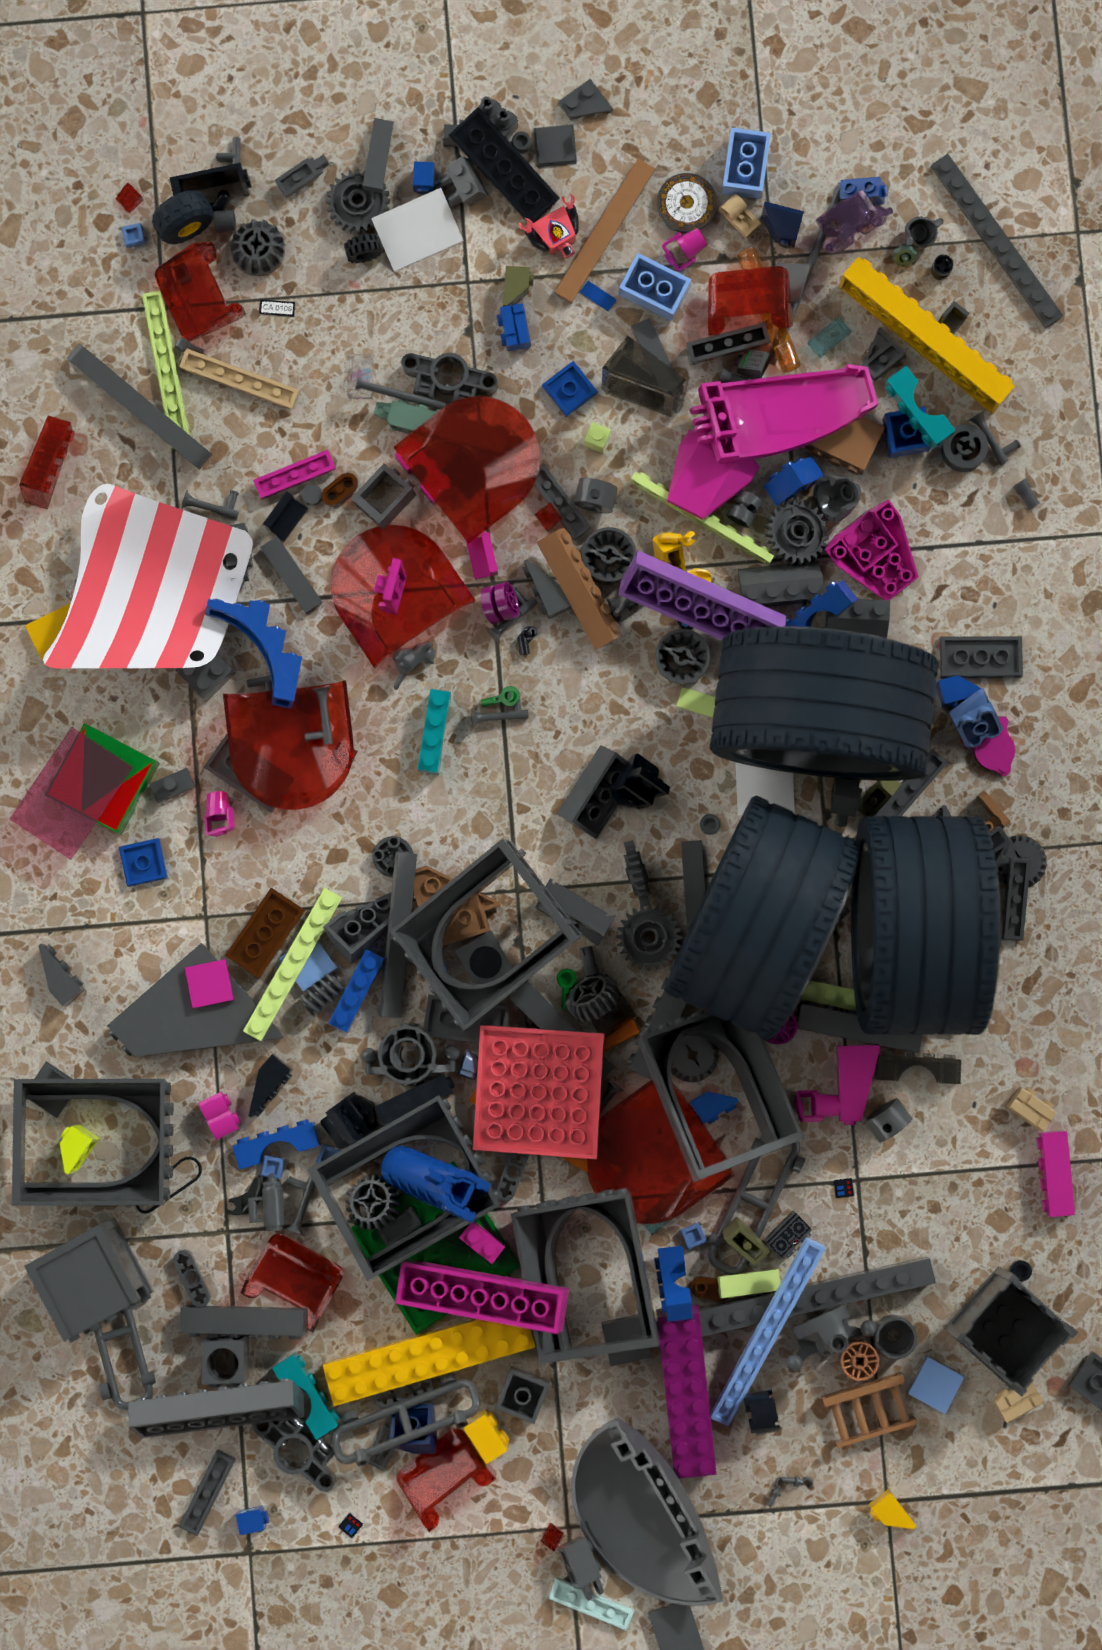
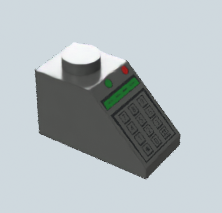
[735,349,770,379]

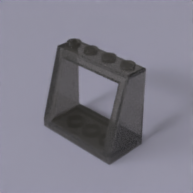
[601,336,687,417]

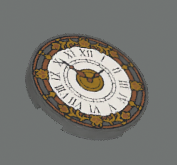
[657,173,717,233]

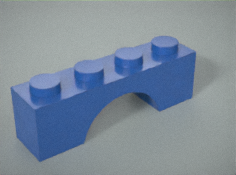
[785,580,858,627]
[328,949,385,1033]
[232,1119,321,1170]
[654,1246,693,1322]

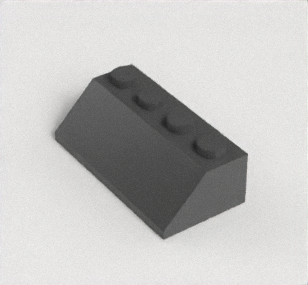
[738,561,824,607]
[557,745,628,839]

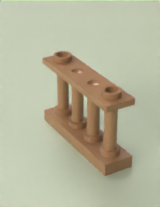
[821,1372,918,1450]

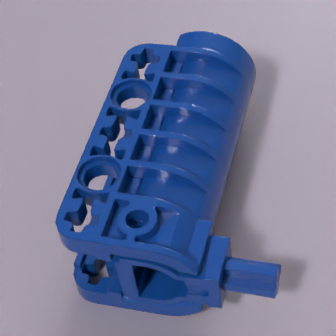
[381,1145,491,1223]

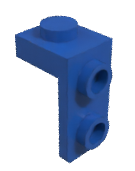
[840,177,888,205]

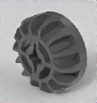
[230,219,285,276]
[581,527,636,584]
[655,629,710,685]

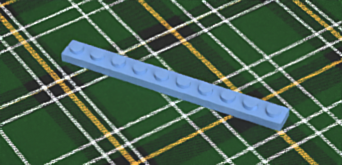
[710,1237,826,1426]

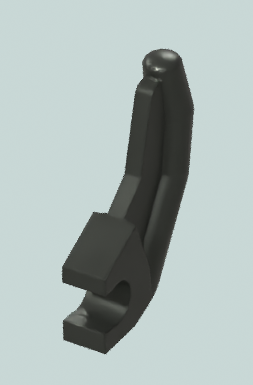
[226,1176,265,1216]

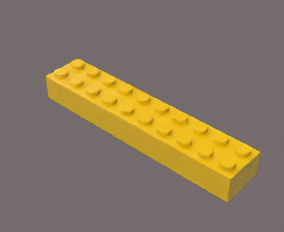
[839,256,1015,415]
[322,1318,536,1406]

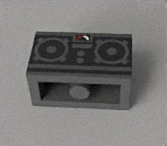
[764,1211,812,1259]

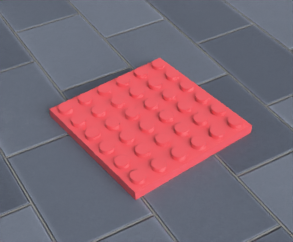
[473,1025,605,1159]

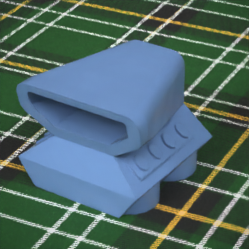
[949,688,1004,747]

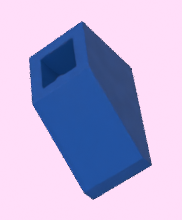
[936,675,982,708]
[690,1091,739,1125]

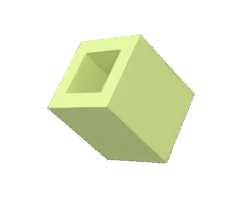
[584,422,611,454]

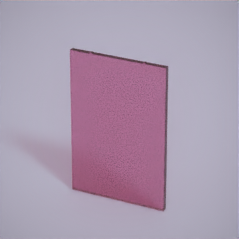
[10,727,133,860]

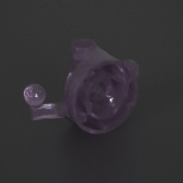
[815,190,893,253]

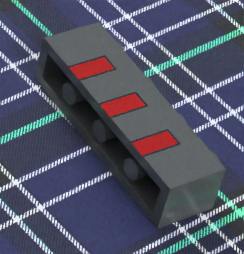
[685,322,770,366]

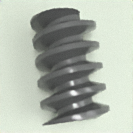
[300,973,345,1017]

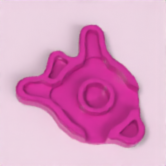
[960,716,1016,776]

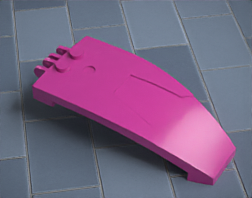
[689,364,878,464]

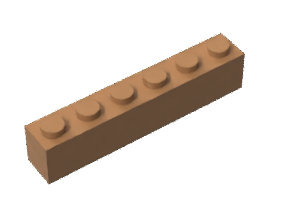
[536,528,622,650]

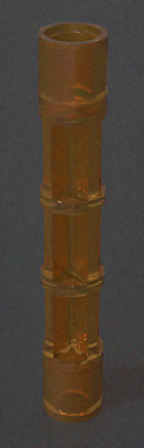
[737,247,801,373]

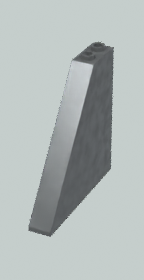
[107,943,284,1057]

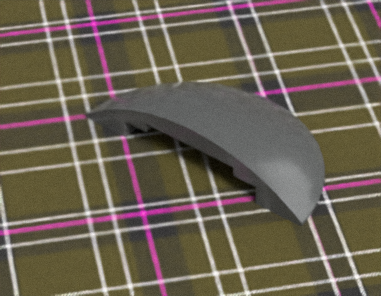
[571,1418,723,1606]

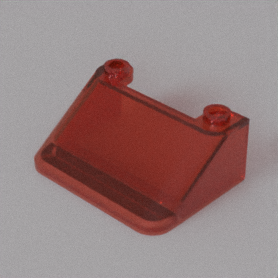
[155,242,246,341]
[708,266,793,336]
[240,1234,344,1333]
[397,1428,497,1533]

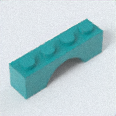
[884,366,956,449]
[417,689,452,775]
[272,1352,340,1440]

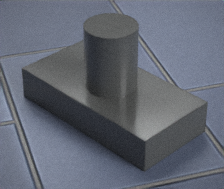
[149,768,196,803]

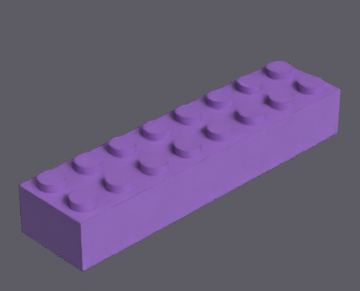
[618,550,786,640]

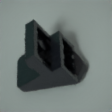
[610,753,670,809]
[320,1092,379,1149]

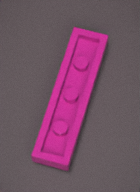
[253,450,336,500]

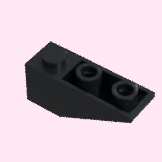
[248,1054,293,1118]

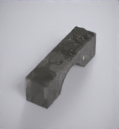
[875,1051,962,1084]

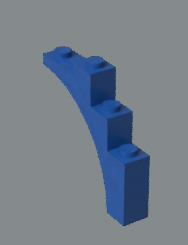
[205,599,302,709]

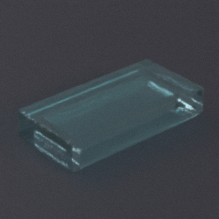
[807,316,852,358]

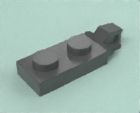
[275,155,329,199]

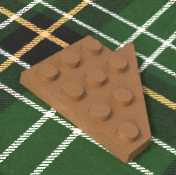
[413,865,501,947]

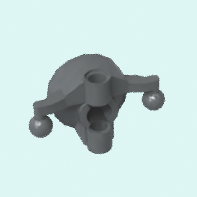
[361,1023,460,1086]
[786,1304,877,1371]

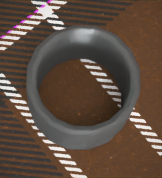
[213,209,236,233]

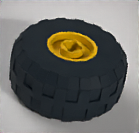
[152,190,213,245]

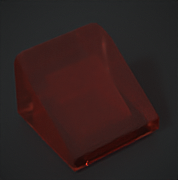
[115,182,143,214]
[535,502,563,532]

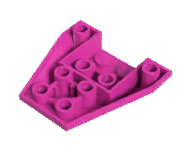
[667,430,760,520]
[824,500,919,600]

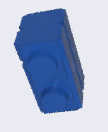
[497,303,531,351]

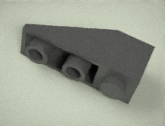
[523,559,571,619]
[38,944,85,1006]

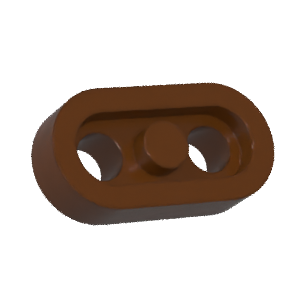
[322,473,358,507]
[690,1276,730,1301]

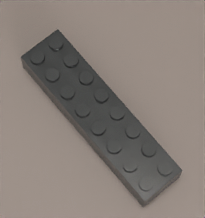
[128,1379,304,1438]

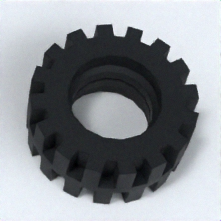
[344,233,382,264]

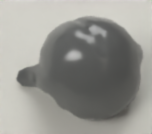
[905,216,944,249]

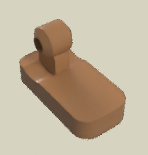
[976,791,1010,832]

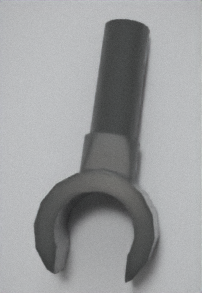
[175,338,204,354]

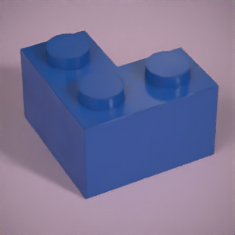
[764,456,824,506]

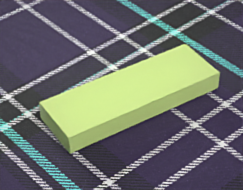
[717,1269,780,1298]

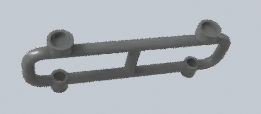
[707,1135,806,1275]
[94,1307,156,1410]
[331,1372,481,1466]

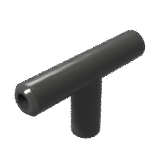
[216,136,241,164]
[247,675,273,701]

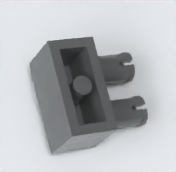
[478,96,518,140]
[434,156,488,210]

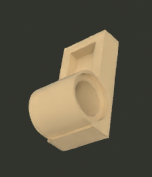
[719,194,761,239]

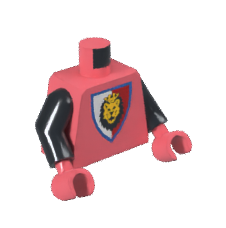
[518,193,579,259]

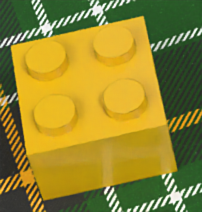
[463,1408,510,1465]

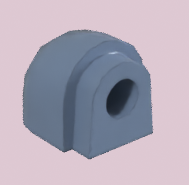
[457,1050,478,1080]

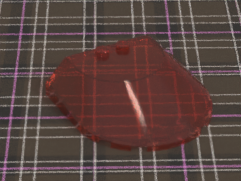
[394,396,540,544]
[331,525,476,669]
[223,680,354,810]
[587,1079,735,1224]

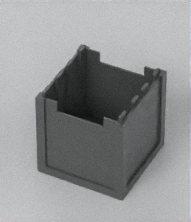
[24,1218,154,1343]
[944,1266,1078,1397]

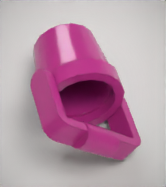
[662,228,708,271]
[204,791,235,837]
[794,1090,840,1122]

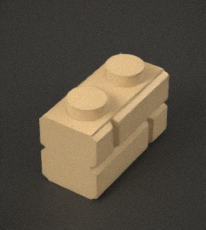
[1006,1087,1057,1132]
[992,1382,1044,1424]

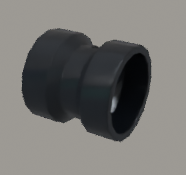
[931,255,954,280]

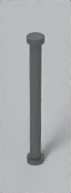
[355,377,452,413]

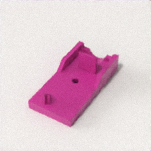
[374,558,407,615]

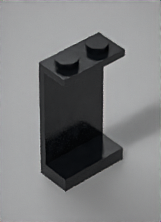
[169,162,252,196]

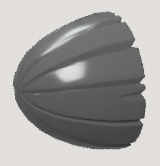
[813,474,861,522]

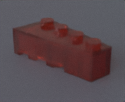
[19,415,75,510]

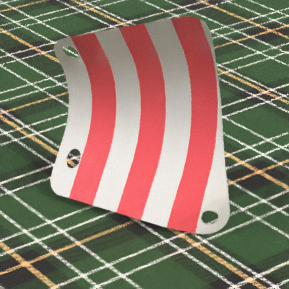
[43,484,253,669]

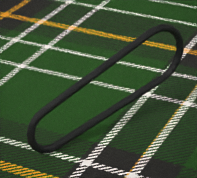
[136,1156,202,1214]

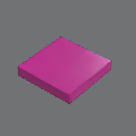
[185,959,234,1009]

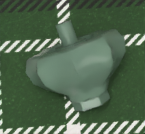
[892,244,918,266]

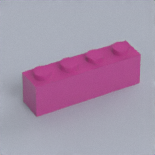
[1036,1130,1075,1217]

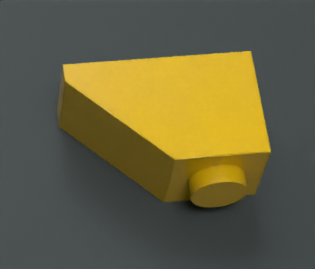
[869,1489,917,1529]

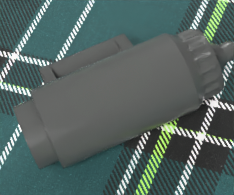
[248,1173,285,1231]

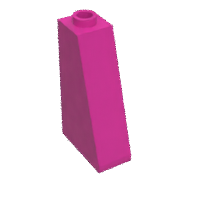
[836,1045,880,1125]

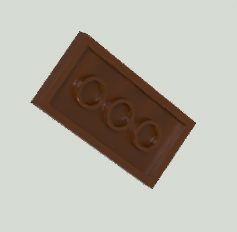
[225,888,306,979]

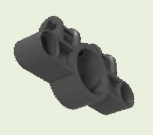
[401,353,498,409]
[253,1418,336,1492]

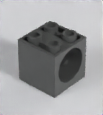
[201,1335,250,1388]

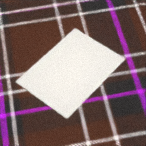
[371,188,463,271]
[735,762,795,815]

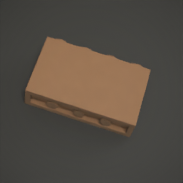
[799,417,885,475]

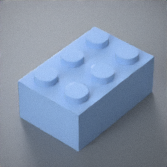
[721,127,771,199]
[619,253,691,322]

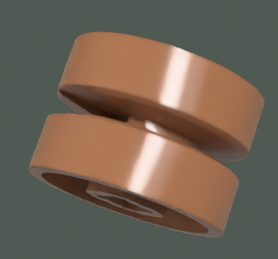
[838,1339,879,1381]

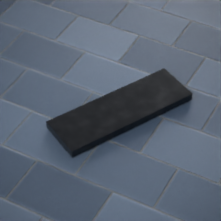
[448,107,560,224]

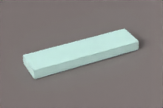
[548,1577,634,1631]

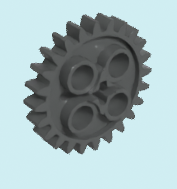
[623,840,650,907]

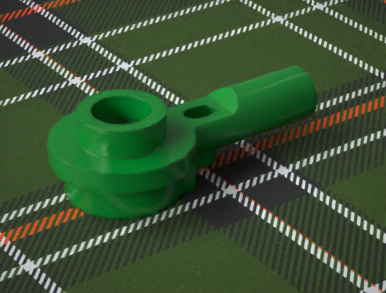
[481,686,520,707]
[556,968,577,1010]

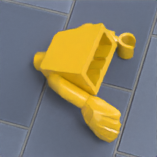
[652,531,711,582]

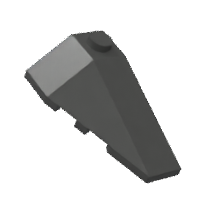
[323,892,392,964]

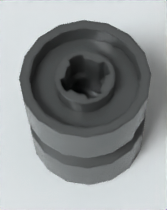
[726,490,763,528]

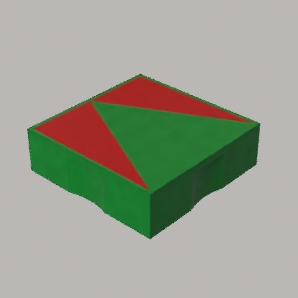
[45,723,160,835]

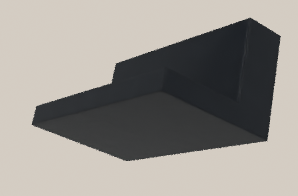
[263,491,308,541]

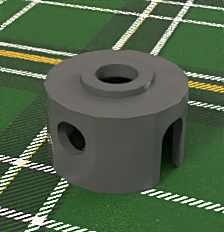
[573,477,618,514]
[865,1098,913,1142]
[872,1314,917,1359]

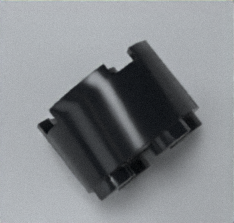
[744,1389,781,1436]

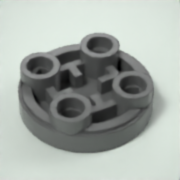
[372,836,414,878]

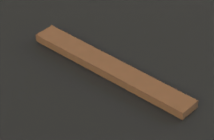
[555,158,655,304]

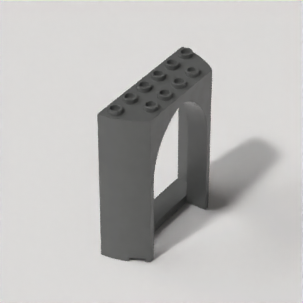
[390,838,582,1030]
[637,1010,804,1182]
[12,1079,174,1206]
[308,1095,502,1281]
[511,1188,660,1364]

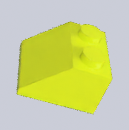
[60,1124,100,1175]

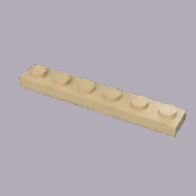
[179,348,300,410]

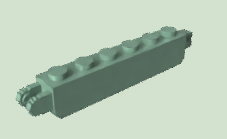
[374,399,523,458]

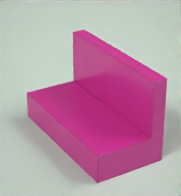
[466,532,498,580]

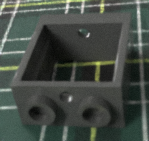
[351,464,416,530]

